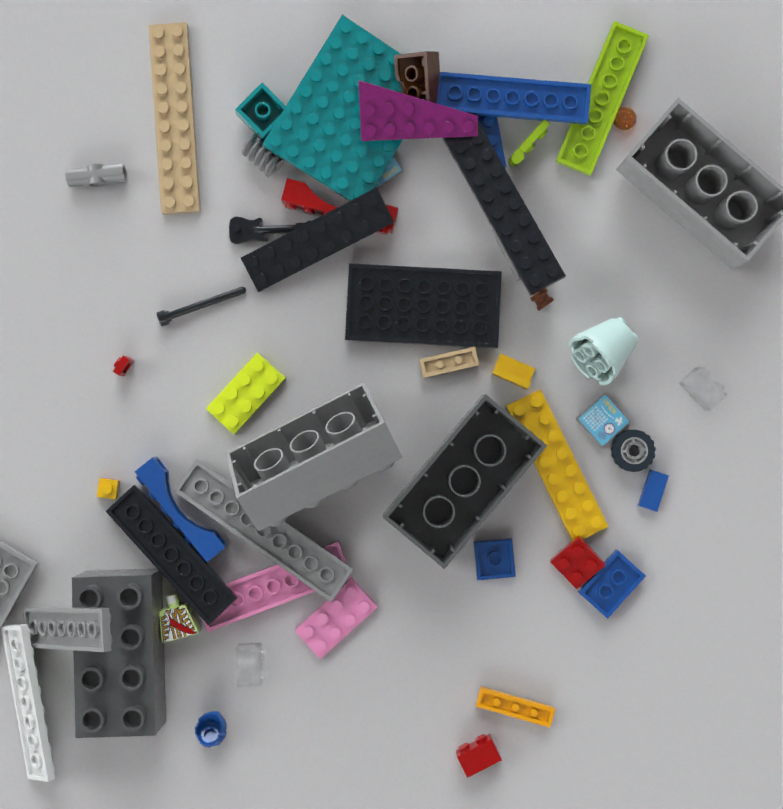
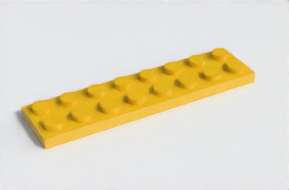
[506,389,609,540]

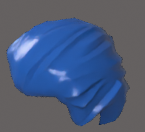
[195,711,227,748]

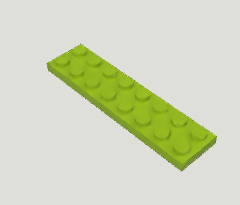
[555,21,649,177]

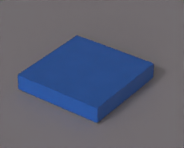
[473,538,516,580]

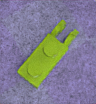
[508,120,550,167]

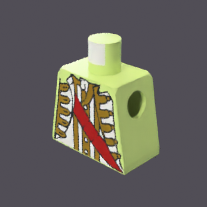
[159,593,202,643]

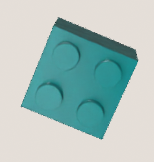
[235,82,286,142]

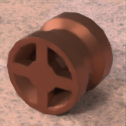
[530,288,554,311]

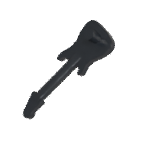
[229,217,311,244]

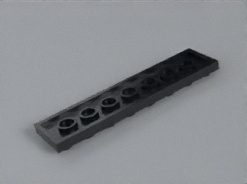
[241,187,395,292]
[106,485,238,625]

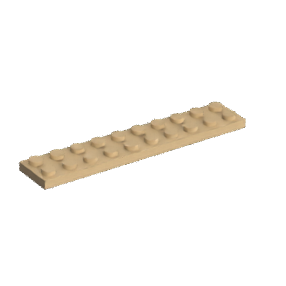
[149,22,201,215]

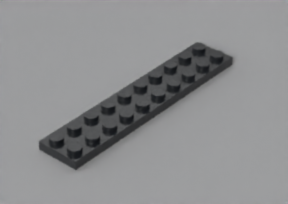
[442,114,566,296]

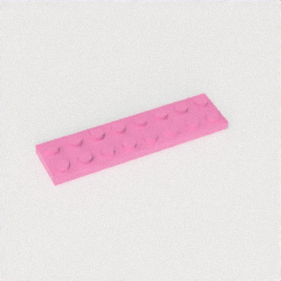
[203,541,352,632]

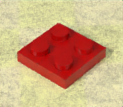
[550,535,605,589]

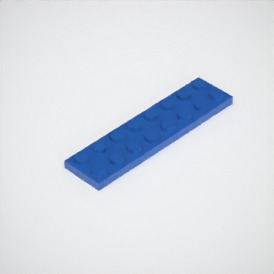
[437,72,591,125]

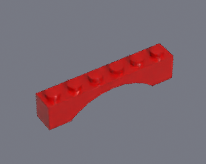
[281,178,398,235]

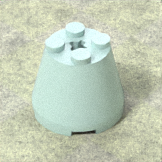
[568,317,639,385]

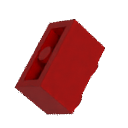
[456,734,502,778]

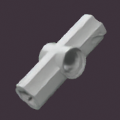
[65,163,127,187]

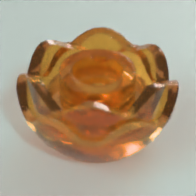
[613,106,637,131]

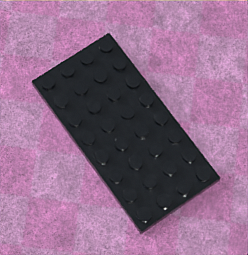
[345,263,502,348]

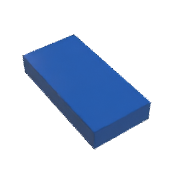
[637,469,669,512]

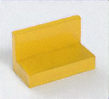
[491,353,535,390]

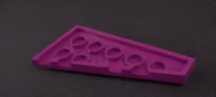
[358,80,478,141]

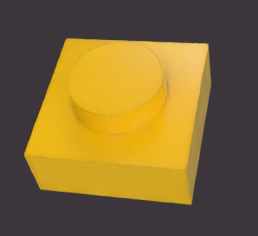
[97,478,120,499]

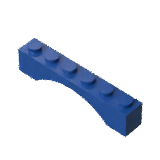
[135,457,228,562]

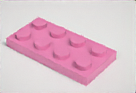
[295,578,378,659]

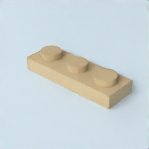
[419,347,479,378]

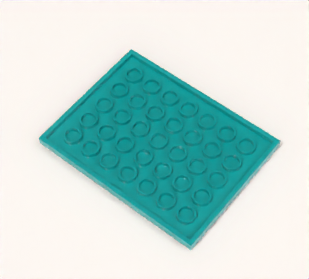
[262,14,403,201]

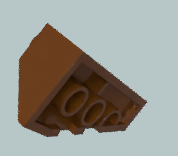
[394,51,440,104]

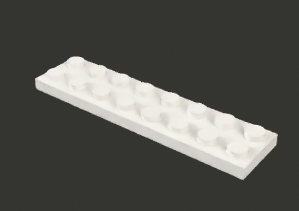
[1,624,55,782]

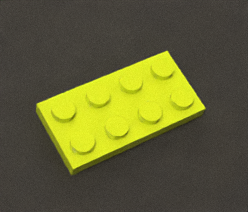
[206,352,286,434]

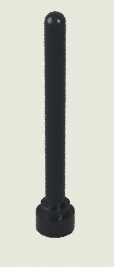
[156,287,246,327]

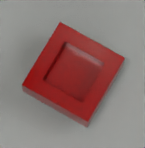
[112,355,134,377]

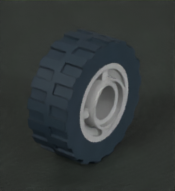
[611,429,656,472]

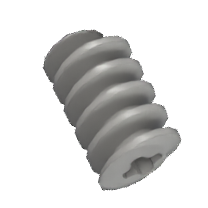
[242,134,284,177]

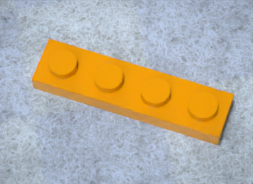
[475,686,555,728]

